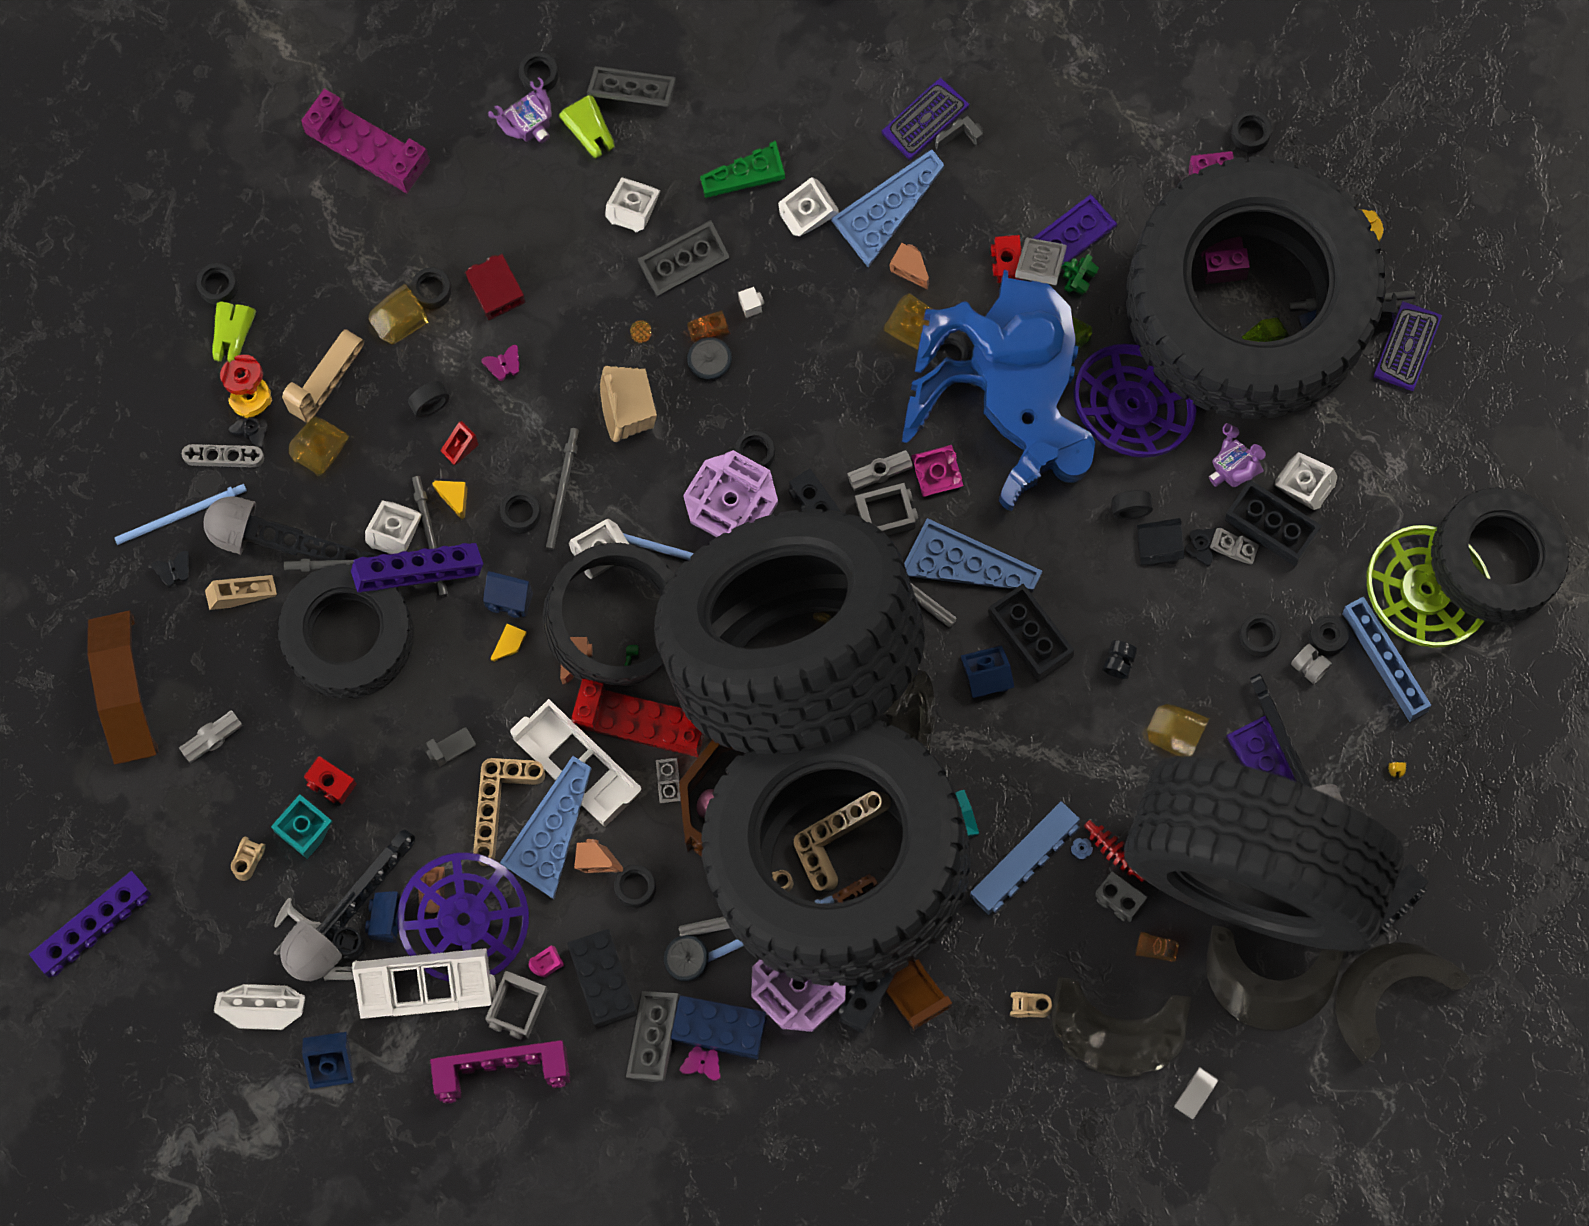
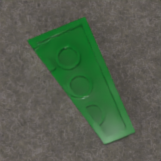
[700,141,785,198]

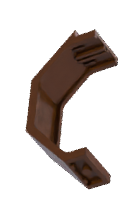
[87,610,159,765]
[679,739,734,857]
[832,873,952,1030]

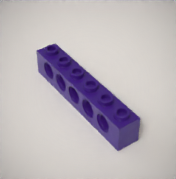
[351,543,483,593]
[29,871,152,978]

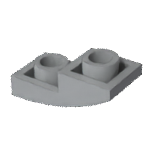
[1210,528,1259,565]
[656,758,681,803]
[1174,1067,1218,1119]

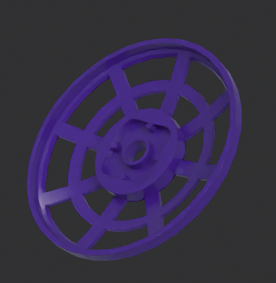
[1073,344,1196,458]
[397,852,529,982]

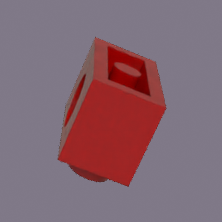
[991,235,1023,283]
[304,756,357,805]

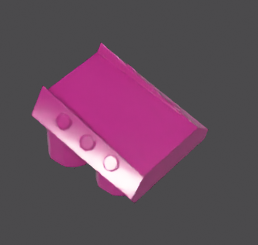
[911,445,963,497]

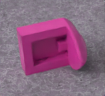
[529,946,564,977]

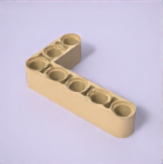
[282,329,364,423]
[473,758,546,866]
[793,792,891,891]

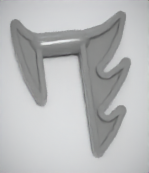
[274,898,321,955]

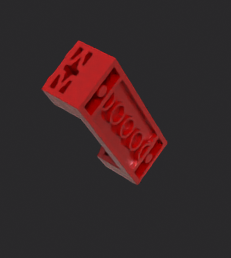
[571,679,704,757]

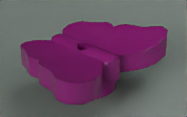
[482,345,520,381]
[680,1046,720,1081]

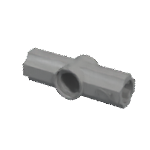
[847,450,913,491]
[179,710,243,764]

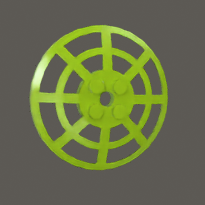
[1367,525,1490,648]

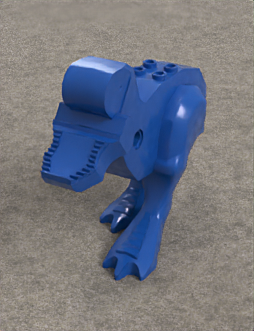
[902,270,1095,511]

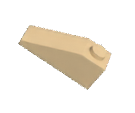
[205,575,277,610]

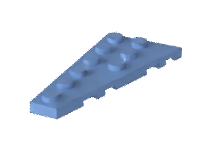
[832,149,944,268]
[904,518,1042,592]
[500,756,592,899]

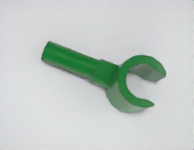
[624,645,639,666]

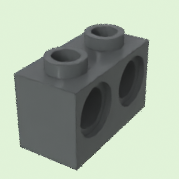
[1095,872,1147,922]

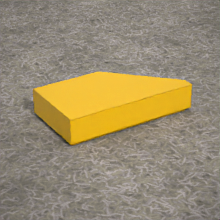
[491,624,527,662]

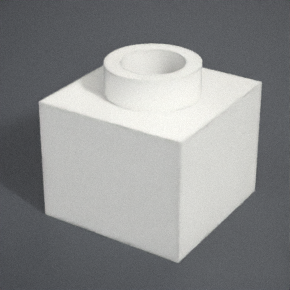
[738,287,764,318]

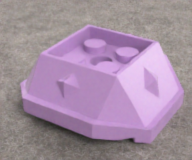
[683,450,778,537]
[752,960,846,1032]

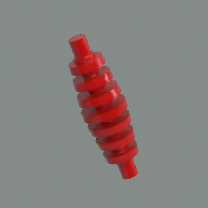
[1084,820,1144,882]

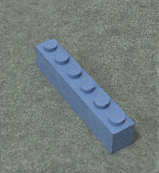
[1342,596,1431,722]
[970,802,1080,915]

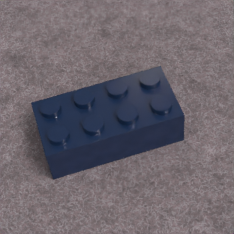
[671,996,767,1059]

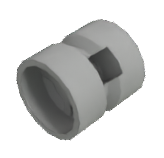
[1291,644,1332,684]

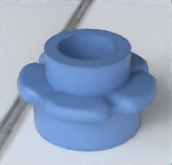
[1071,838,1093,859]

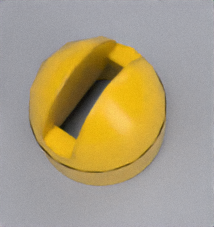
[1389,762,1406,778]

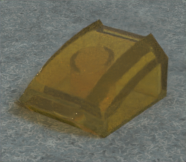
[368,284,429,344]
[884,293,932,350]
[289,416,349,474]
[1147,704,1209,757]

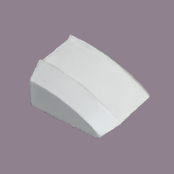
[605,177,660,232]
[779,177,839,236]
[1274,452,1337,510]
[365,500,422,554]
[569,519,629,579]

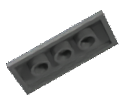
[587,66,675,107]
[638,220,730,296]
[626,991,680,1082]

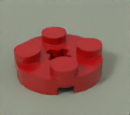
[220,355,263,395]

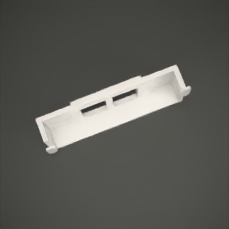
[511,699,641,827]
[352,948,497,1019]

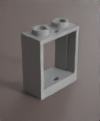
[855,483,918,536]
[485,971,548,1040]

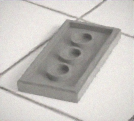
[1015,238,1067,285]

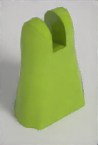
[559,95,614,158]
[212,302,256,363]

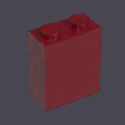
[465,254,526,321]

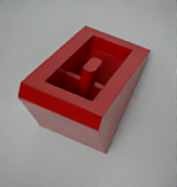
[441,421,479,465]

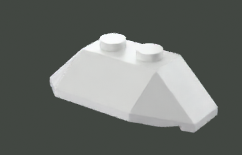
[214,984,305,1030]

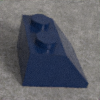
[483,571,533,618]
[961,645,1014,698]
[365,891,401,943]
[302,1032,354,1089]

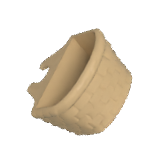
[600,366,657,442]

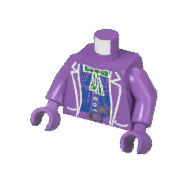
[488,78,551,143]
[1209,423,1266,487]

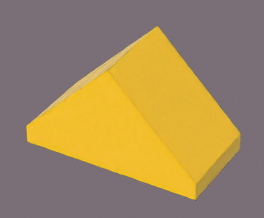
[432,481,467,519]

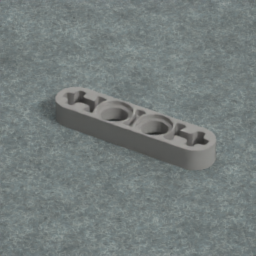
[182,444,264,467]

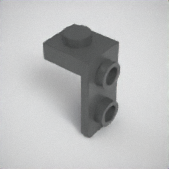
[935,116,984,150]
[426,727,476,767]

